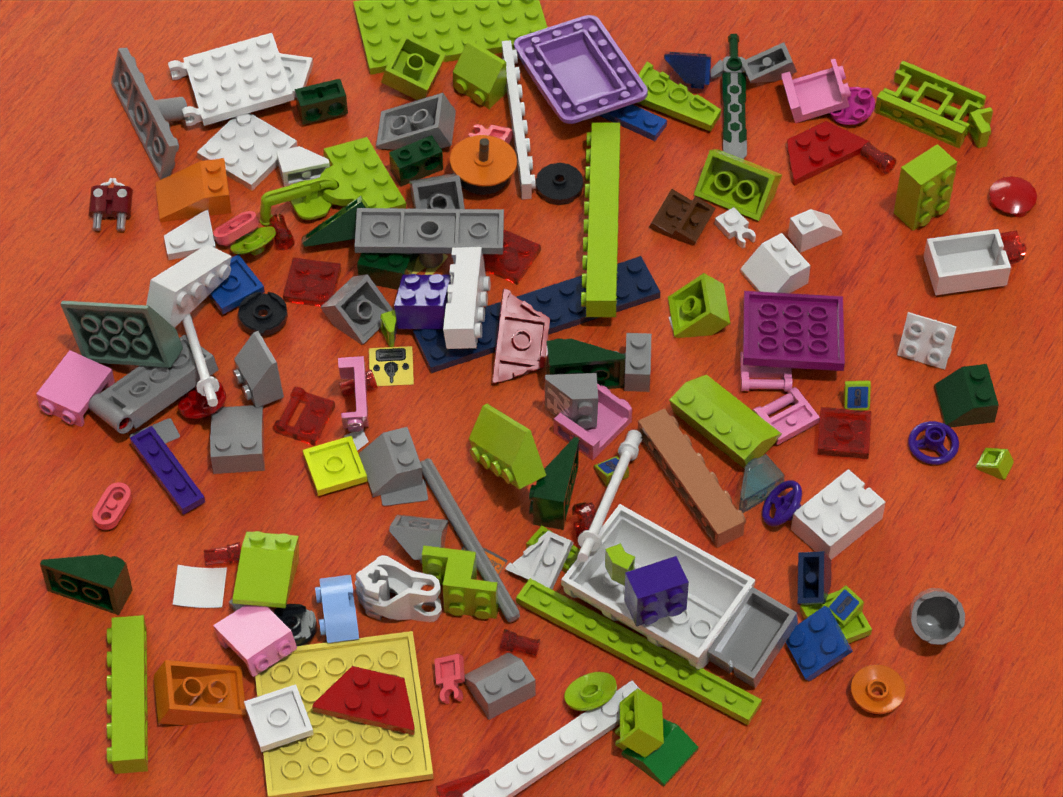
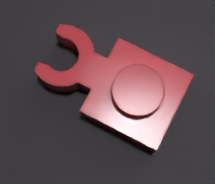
[468,124,514,144]
[434,654,465,704]

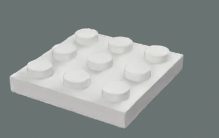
[197,113,297,191]

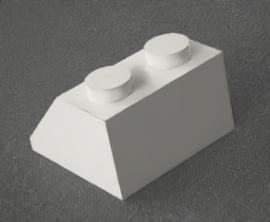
[740,233,811,293]

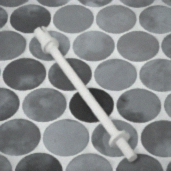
[182,313,220,407]
[578,430,643,562]

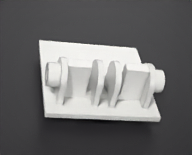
[897,312,957,370]

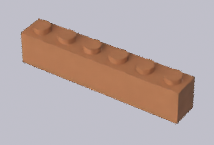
[638,408,746,548]

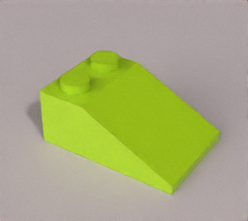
[233,531,299,608]

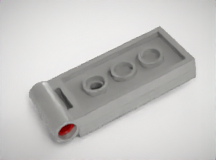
[89,335,219,434]

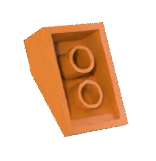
[155,158,232,222]
[154,660,246,725]

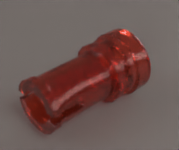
[860,142,897,174]
[269,214,295,250]
[338,370,378,398]
[204,542,241,566]
[500,629,540,657]

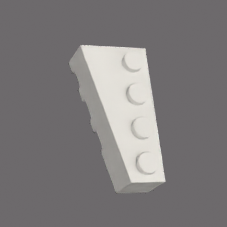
[146,244,232,328]
[443,247,491,349]

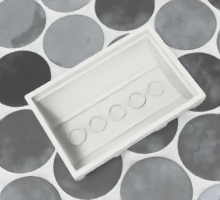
[561,504,755,669]

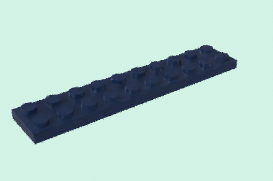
[413,256,661,373]

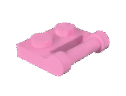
[740,352,792,392]
[752,387,820,445]

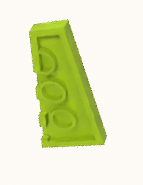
[637,61,721,132]

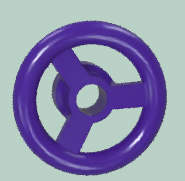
[908,421,959,465]
[762,480,802,526]

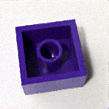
[394,274,451,329]
[624,556,689,627]

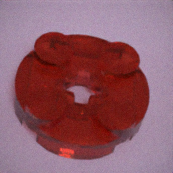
[572,502,596,548]

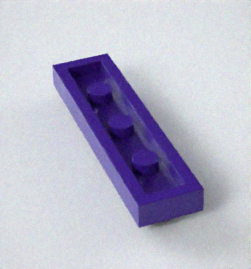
[130,426,205,514]

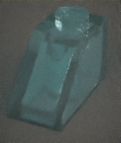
[739,454,785,513]

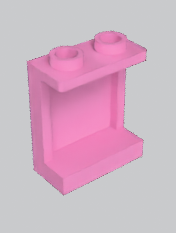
[781,59,851,123]
[36,350,115,427]
[338,356,369,432]
[554,384,632,460]
[213,605,297,677]

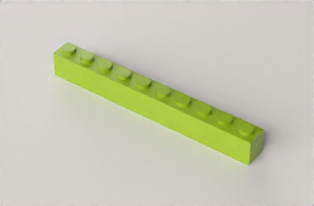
[581,123,620,317]

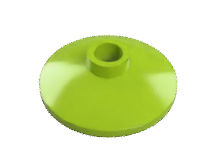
[230,226,276,255]
[564,672,617,711]

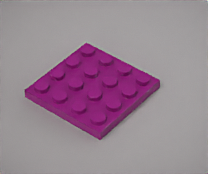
[743,291,845,371]

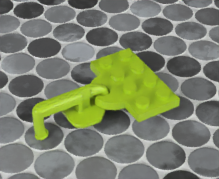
[260,137,406,226]

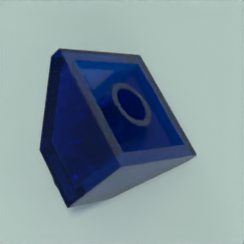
[664,51,711,89]

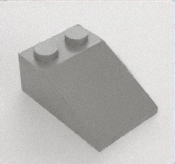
[376,93,456,150]
[210,405,265,474]

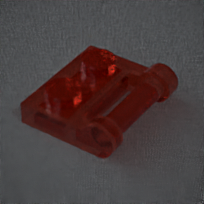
[273,387,335,446]

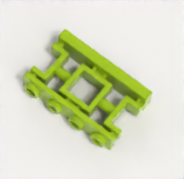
[875,61,986,148]

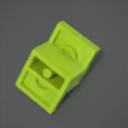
[422,545,498,619]

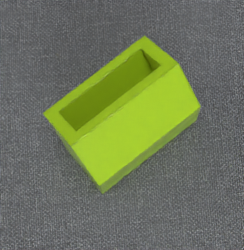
[605,543,635,586]

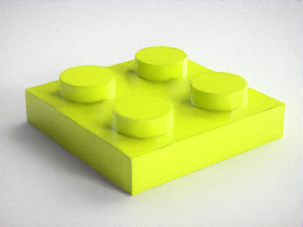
[303,436,367,496]

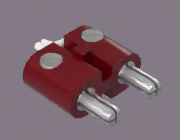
[89,178,133,232]

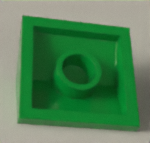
[621,719,699,787]

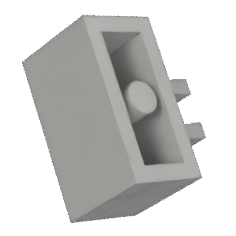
[615,333,652,392]

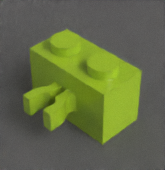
[615,688,664,758]

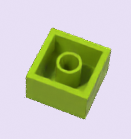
[381,33,446,100]

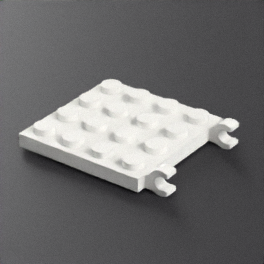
[168,33,295,126]

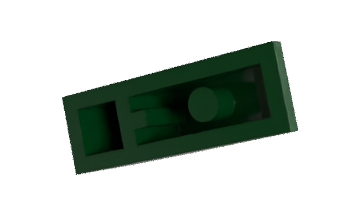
[302,196,370,247]

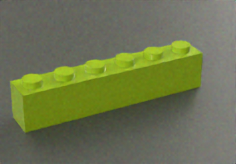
[107,615,148,774]

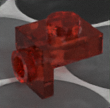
[1000,230,1026,264]

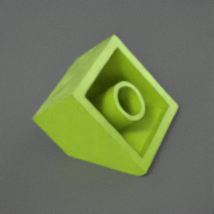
[453,40,507,109]
[668,273,730,338]

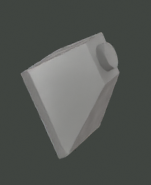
[389,515,448,564]

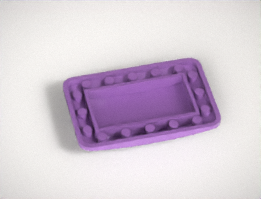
[514,15,648,124]

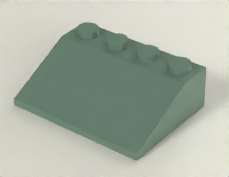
[60,301,183,368]

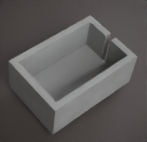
[708,587,798,688]

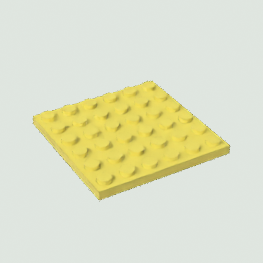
[255,631,434,797]

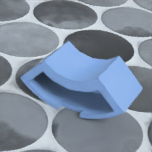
[315,575,359,643]

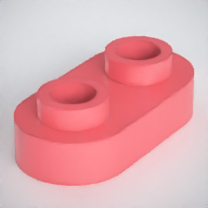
[213,211,259,246]
[92,482,132,530]

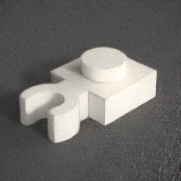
[715,207,756,248]

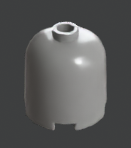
[909,588,965,645]

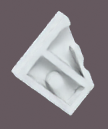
[164,210,216,260]
[505,531,574,589]

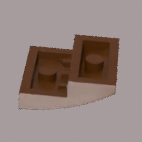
[649,189,716,245]

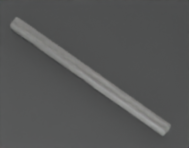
[420,458,520,622]

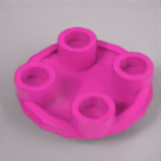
[830,87,875,125]

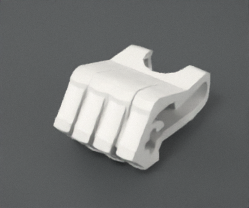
[355,555,442,622]

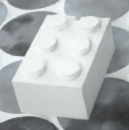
[924,229,1011,295]
[791,469,886,560]

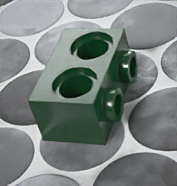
[295,79,348,125]
[389,135,443,186]

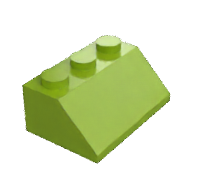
[694,149,782,221]

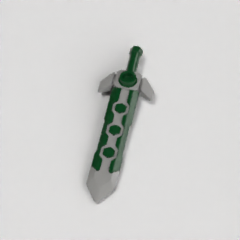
[711,34,748,159]

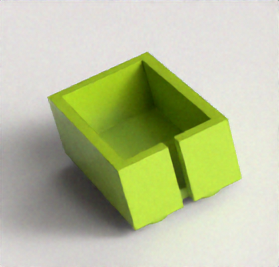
[894,144,957,231]

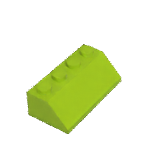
[669,375,782,471]
[469,404,546,489]

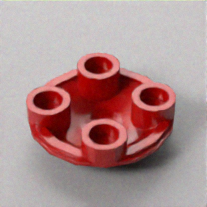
[989,176,1037,218]
[178,382,226,419]

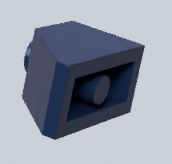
[797,551,831,605]

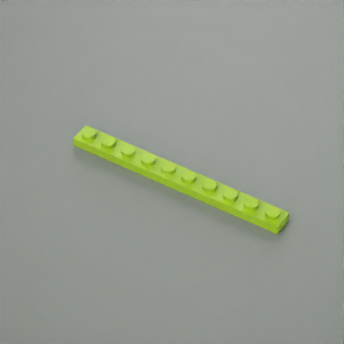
[516,578,762,725]

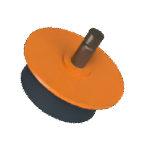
[450,135,517,195]

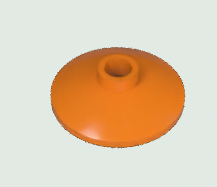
[851,665,905,714]

